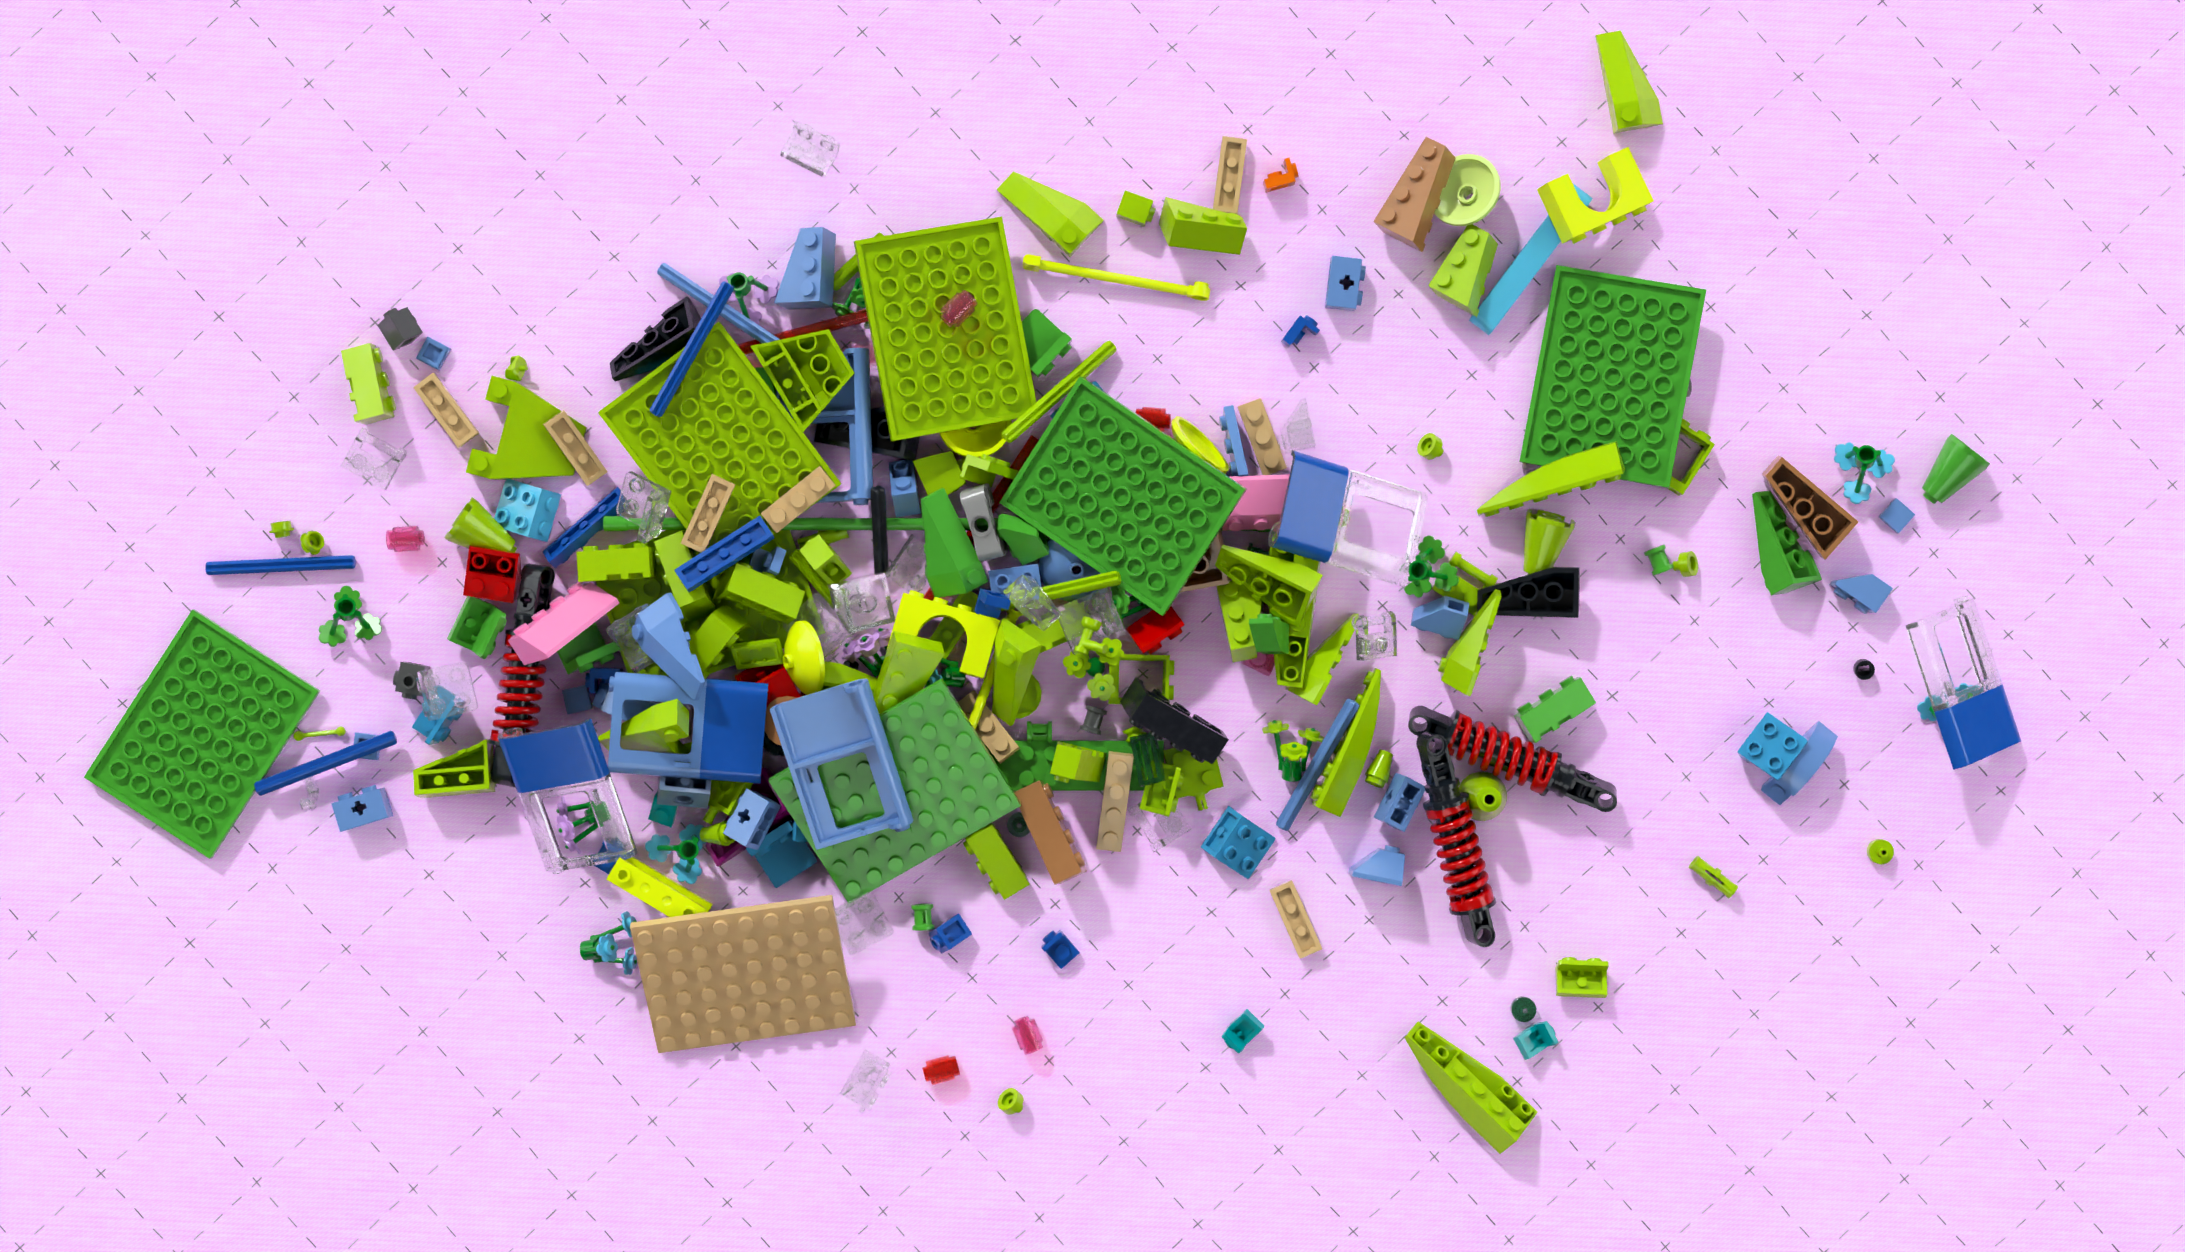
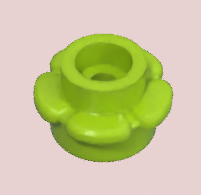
[269,521,294,538]
[300,531,324,555]

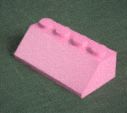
[1222,474,1292,531]
[508,582,619,665]

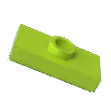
[731,638,784,670]

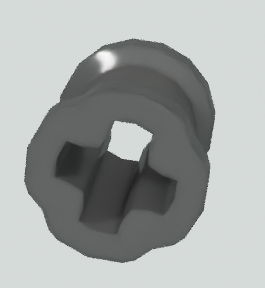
[1079,705,1107,735]

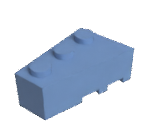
[774,227,836,310]

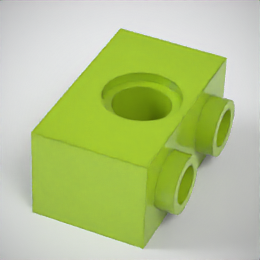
[800,534,852,589]

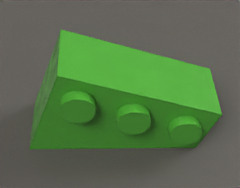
[1514,676,1596,743]

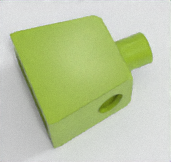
[913,451,967,496]

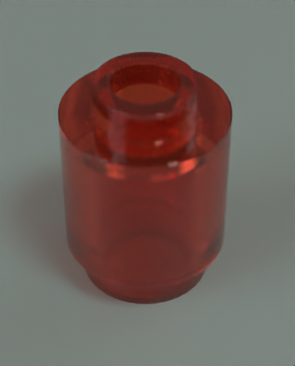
[1135,406,1171,433]
[922,1055,960,1085]

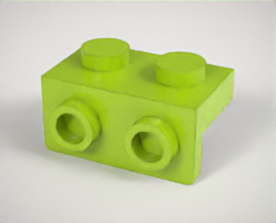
[960,454,1018,488]
[1139,760,1185,817]
[1555,957,1609,998]

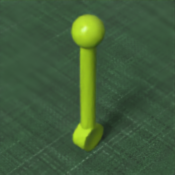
[293,726,346,741]

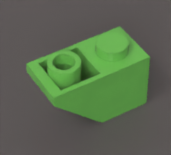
[996,514,1049,566]
[1249,614,1289,655]

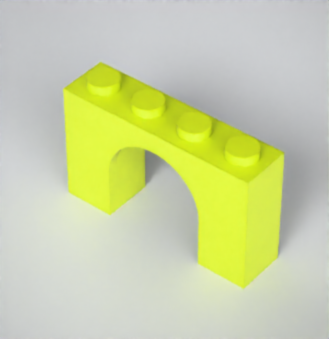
[1537,147,1654,244]
[886,590,1000,680]

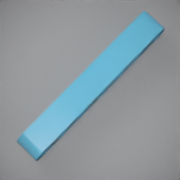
[1469,184,1593,335]

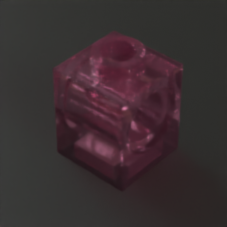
[1241,654,1275,677]

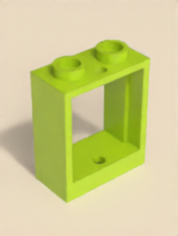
[1667,418,1715,496]
[1108,654,1174,704]

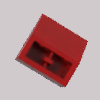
[463,546,522,603]
[1126,606,1185,655]
[735,664,802,707]

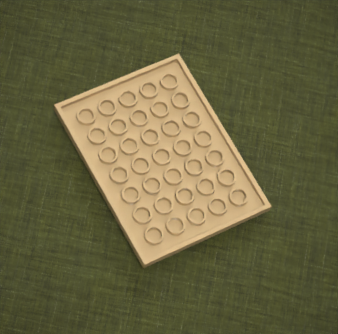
[630,895,856,1053]

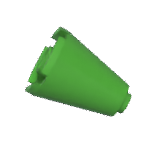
[1922,434,1990,504]

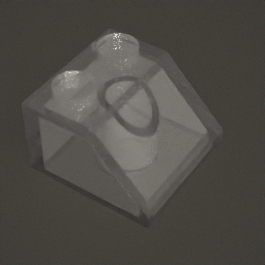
[828,573,895,633]

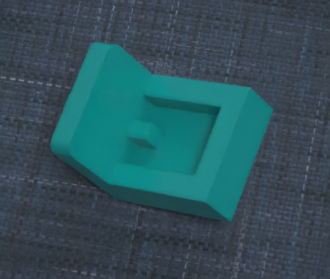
[648,791,679,828]
[1221,1009,1265,1053]
[1513,1021,1558,1060]

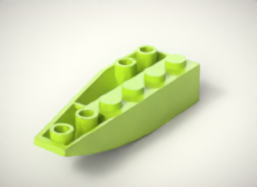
[1477,441,1625,517]
[1268,533,1321,688]
[1310,668,1381,817]
[1404,1021,1538,1154]

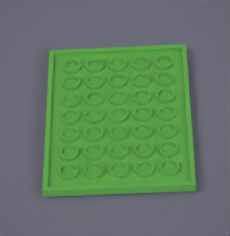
[1519,265,1707,488]
[999,376,1247,616]
[84,609,321,859]
[769,678,1021,904]

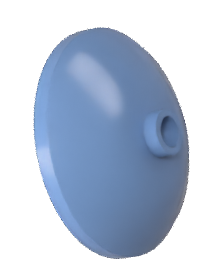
[1039,538,1106,602]

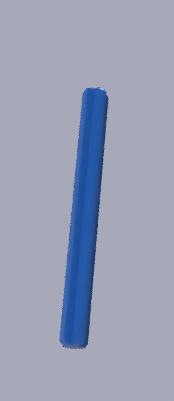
[650,281,734,417]
[205,555,356,575]
[254,731,397,796]

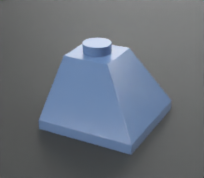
[1348,845,1405,886]

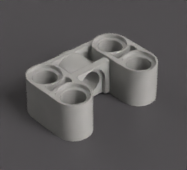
[960,483,1008,562]

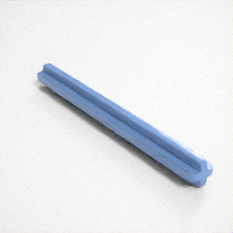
[657,263,780,344]
[1276,698,1359,831]

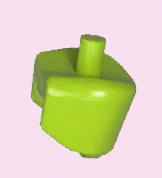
[505,355,528,381]

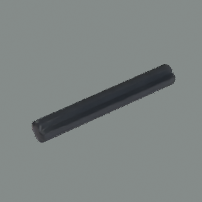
[870,485,889,578]

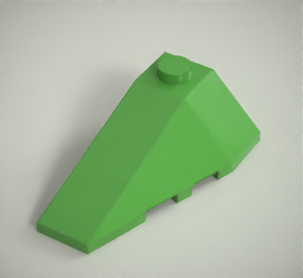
[921,488,988,598]
[1752,491,1822,595]

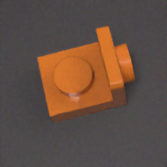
[1263,158,1299,193]

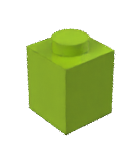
[1116,190,1156,227]

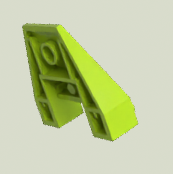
[466,375,587,480]
[598,699,692,763]

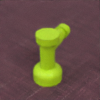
[1074,616,1108,656]

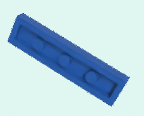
[542,487,631,569]
[674,516,775,593]

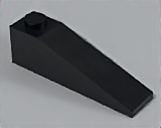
[610,296,701,382]
[814,406,920,461]
[1477,567,1580,618]

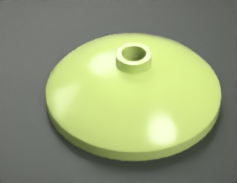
[1434,154,1501,226]

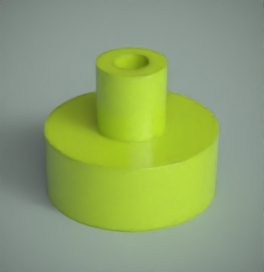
[1417,433,1444,460]
[1672,551,1698,577]
[1867,839,1894,864]
[997,1088,1024,1115]

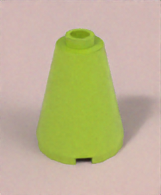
[444,497,517,553]
[1523,509,1576,575]
[1459,771,1507,821]

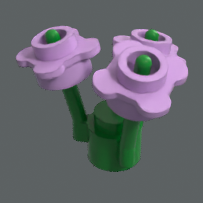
[841,627,892,677]

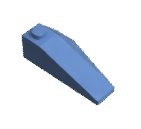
[632,593,705,700]

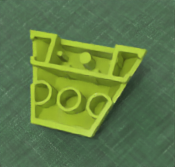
[751,329,854,432]

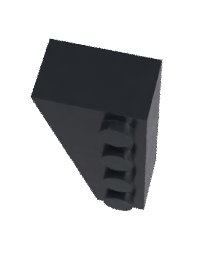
[1120,677,1229,764]

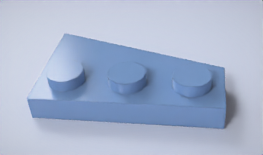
[1219,405,1248,477]

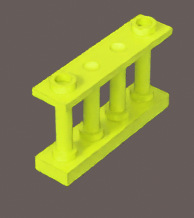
[606,853,713,917]

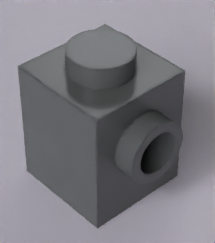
[377,307,423,351]
[393,661,430,700]

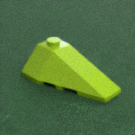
[1595,30,1663,134]
[997,171,1104,257]
[1215,545,1323,627]
[1438,589,1501,696]
[1285,613,1361,705]
[992,618,1042,726]

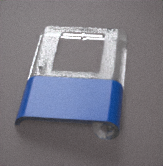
[1268,450,1428,587]
[1905,595,2022,770]
[497,718,638,874]

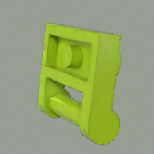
[1432,551,1498,616]

